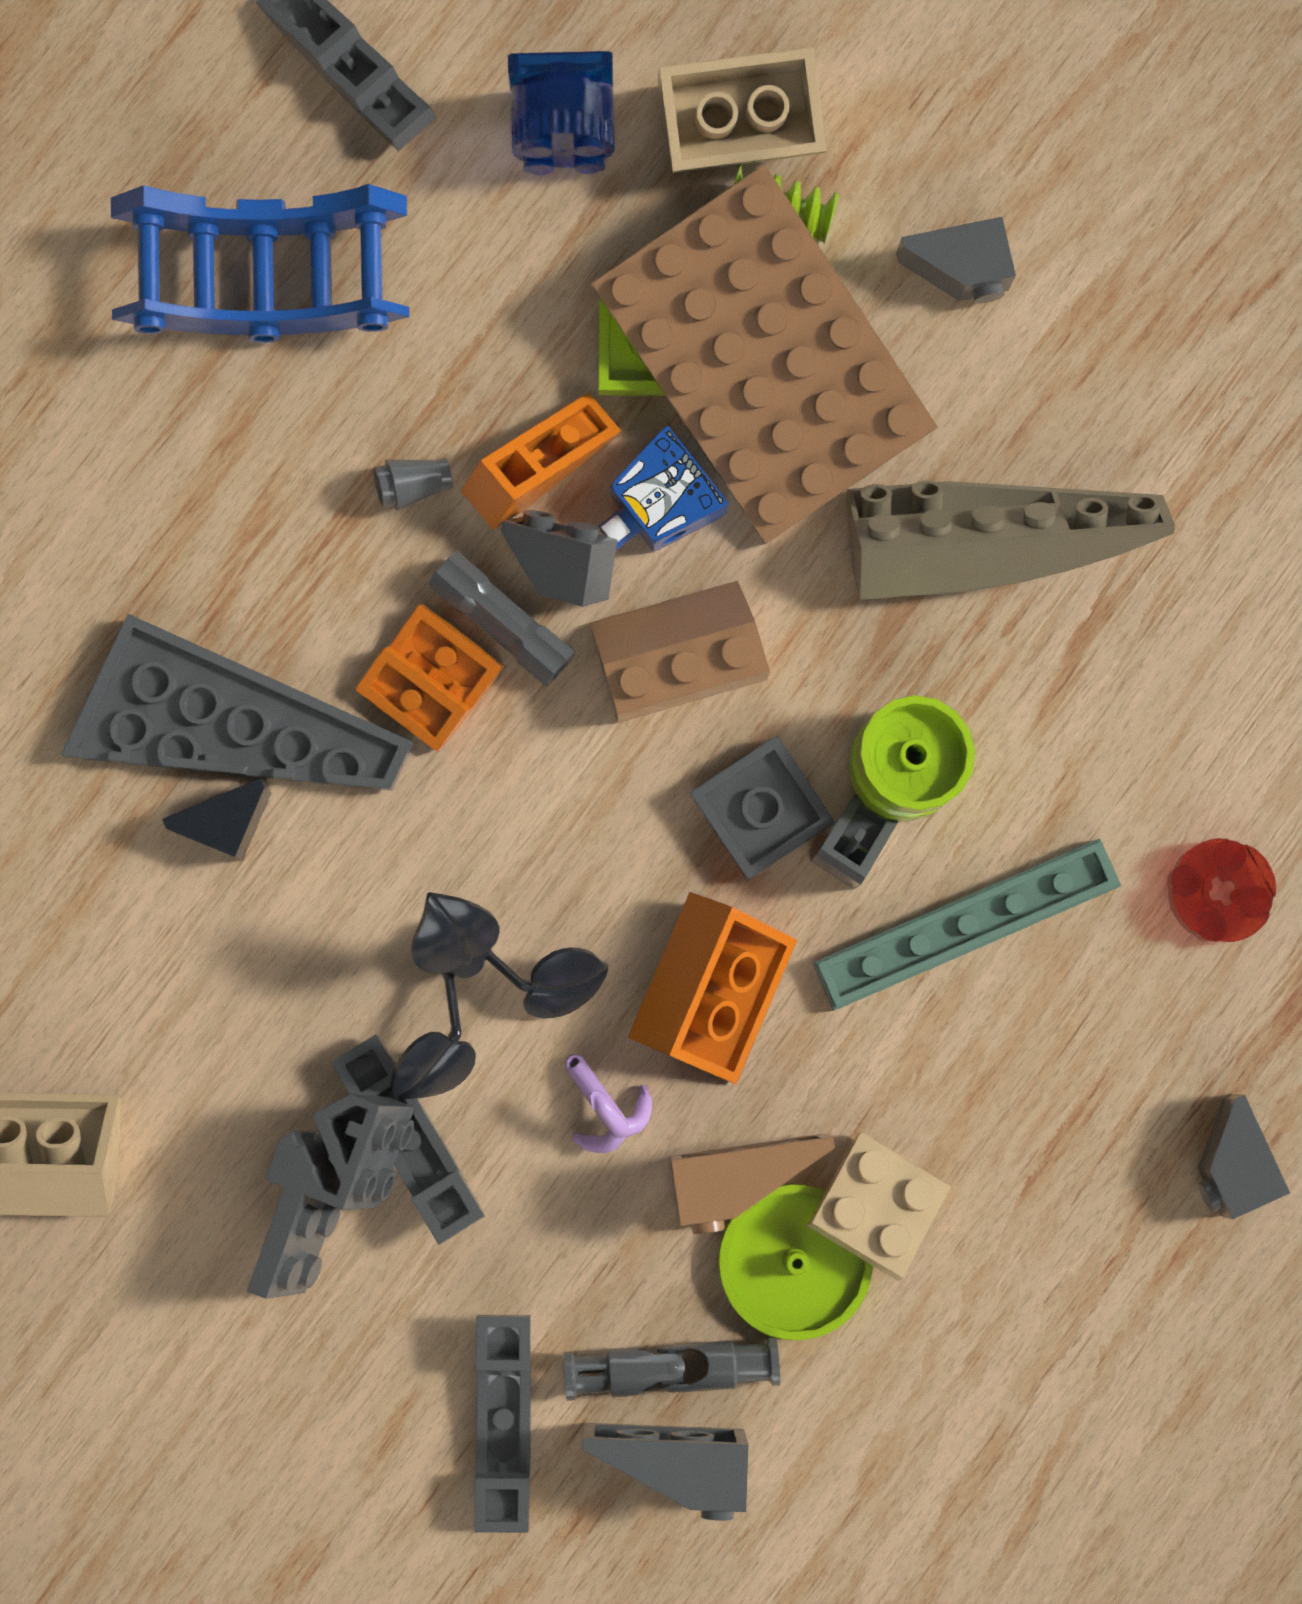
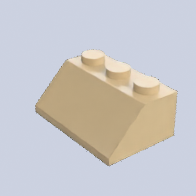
[657,47,827,173]
[0,1093,121,1217]

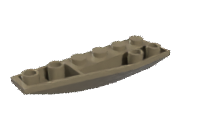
[846,480,1175,600]

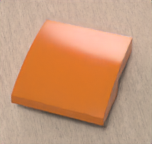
[355,604,506,752]

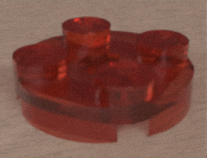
[1167,838,1276,943]

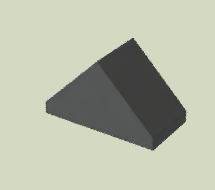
[811,794,899,889]

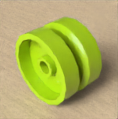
[847,695,976,822]

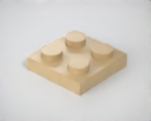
[807,1132,951,1281]

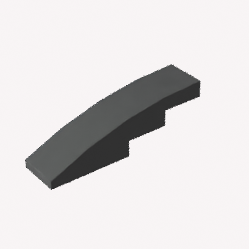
[256,0,436,152]

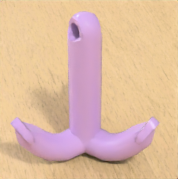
[565,1054,652,1154]

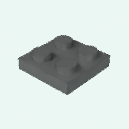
[690,736,835,881]

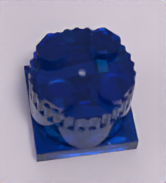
[508,51,615,175]

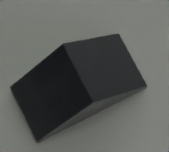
[162,778,272,861]

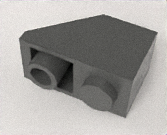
[501,510,618,607]

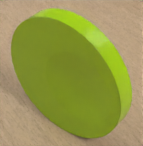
[719,1184,873,1340]

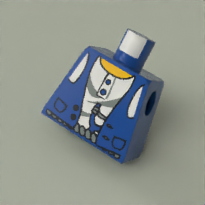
[598,426,729,552]

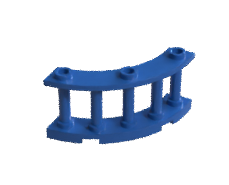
[111,184,409,343]

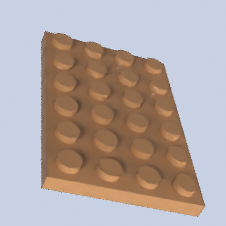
[591,164,938,544]

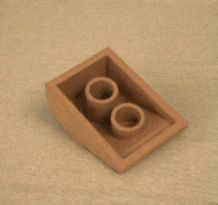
[670,1134,835,1234]

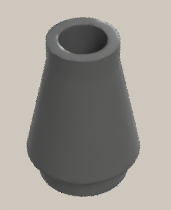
[373,458,453,510]

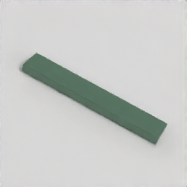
[813,839,1121,1011]

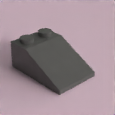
[582,1423,748,1521]

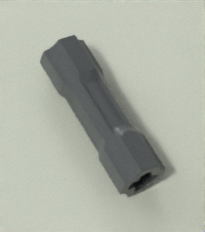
[428,551,575,687]

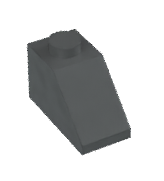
[896,217,1016,304]
[1198,1094,1290,1220]

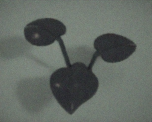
[390,892,609,1099]

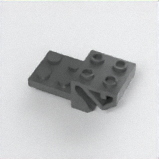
[247,1094,415,1299]

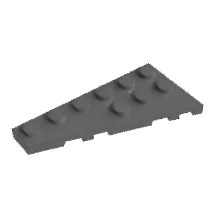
[61,614,414,791]

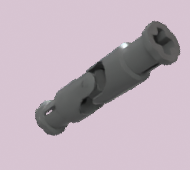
[564,1337,780,1401]

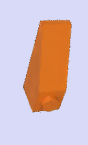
[461,392,621,530]

